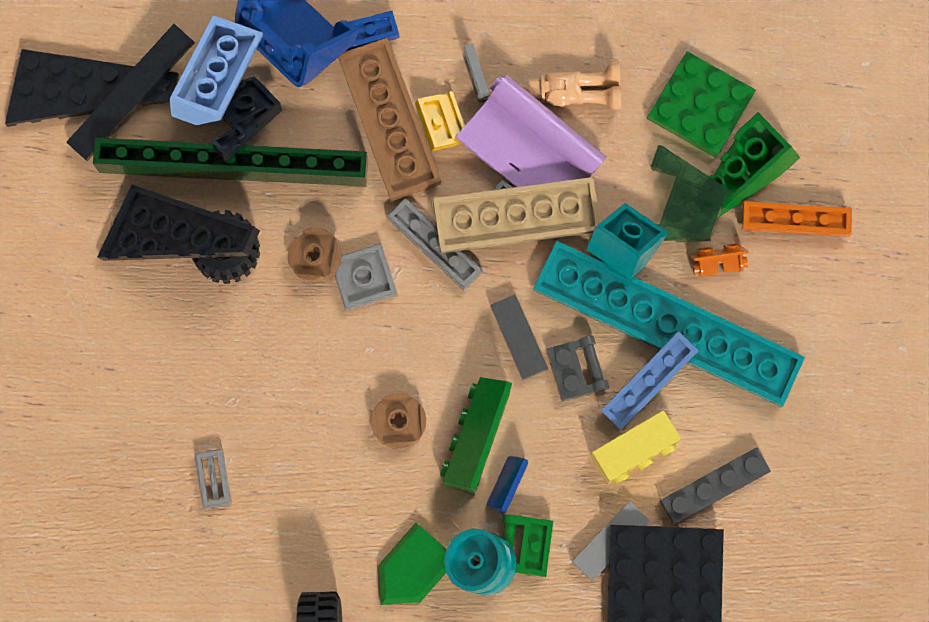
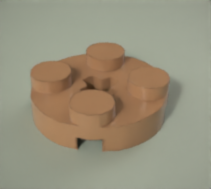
[288,228,342,283]
[371,393,426,449]

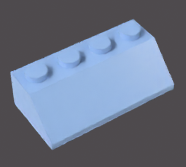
[170,15,263,125]

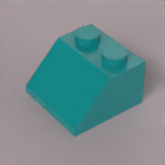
[587,203,669,280]

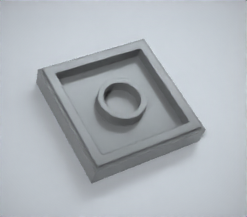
[335,243,398,312]

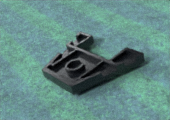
[211,76,282,161]

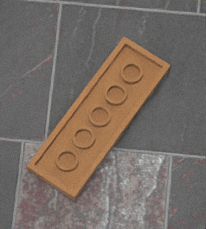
[338,38,441,202]

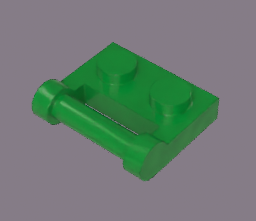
[502,514,553,578]

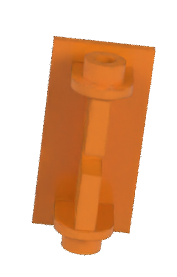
[690,243,749,277]

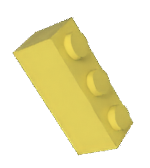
[590,410,681,485]

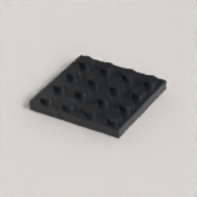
[607,525,724,622]

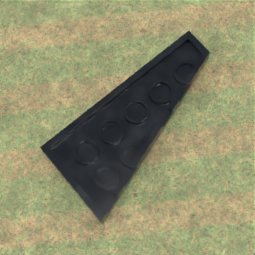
[97,184,260,261]

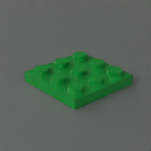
[647,51,756,158]

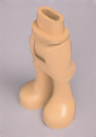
[529,61,621,110]

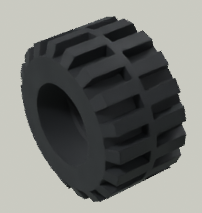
[192,210,260,284]
[296,591,343,622]

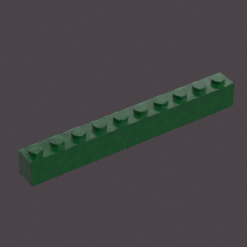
[93,138,368,187]

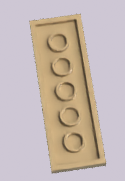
[432,177,601,253]

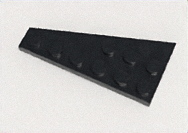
[5,49,179,127]

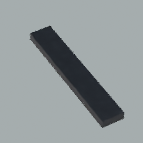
[66,23,195,161]

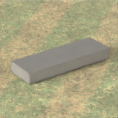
[572,501,650,582]

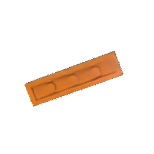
[742,201,852,237]

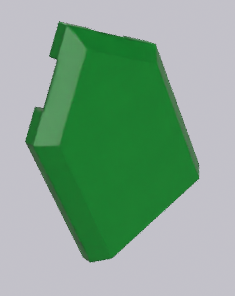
[378,523,446,605]

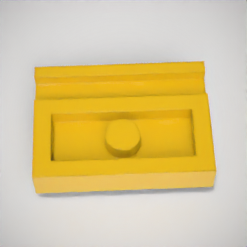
[415,91,465,151]

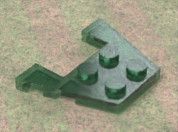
[651,145,728,242]

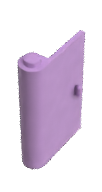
[455,75,606,187]

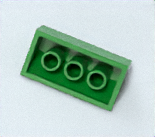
[440,377,512,496]

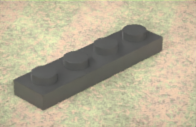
[660,447,771,525]

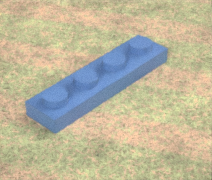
[601,331,699,430]

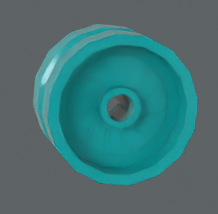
[444,528,517,596]

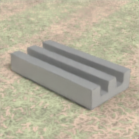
[463,43,489,103]
[195,449,232,509]

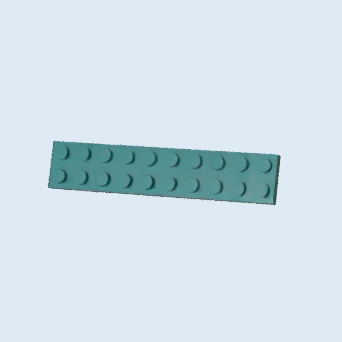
[533,241,805,408]

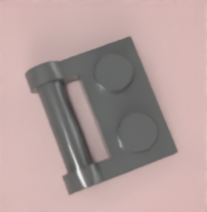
[546,335,609,402]

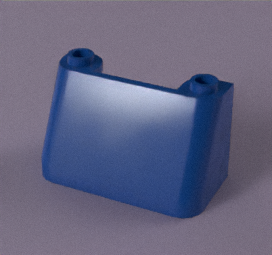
[235,0,358,87]

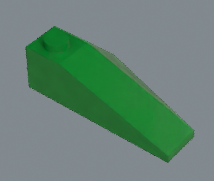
[694,112,800,222]

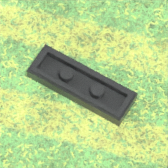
[490,294,548,381]

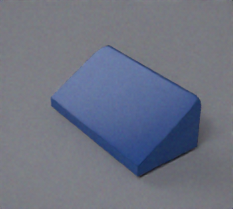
[487,456,529,514]

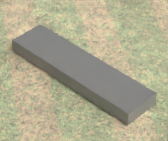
[387,198,483,291]

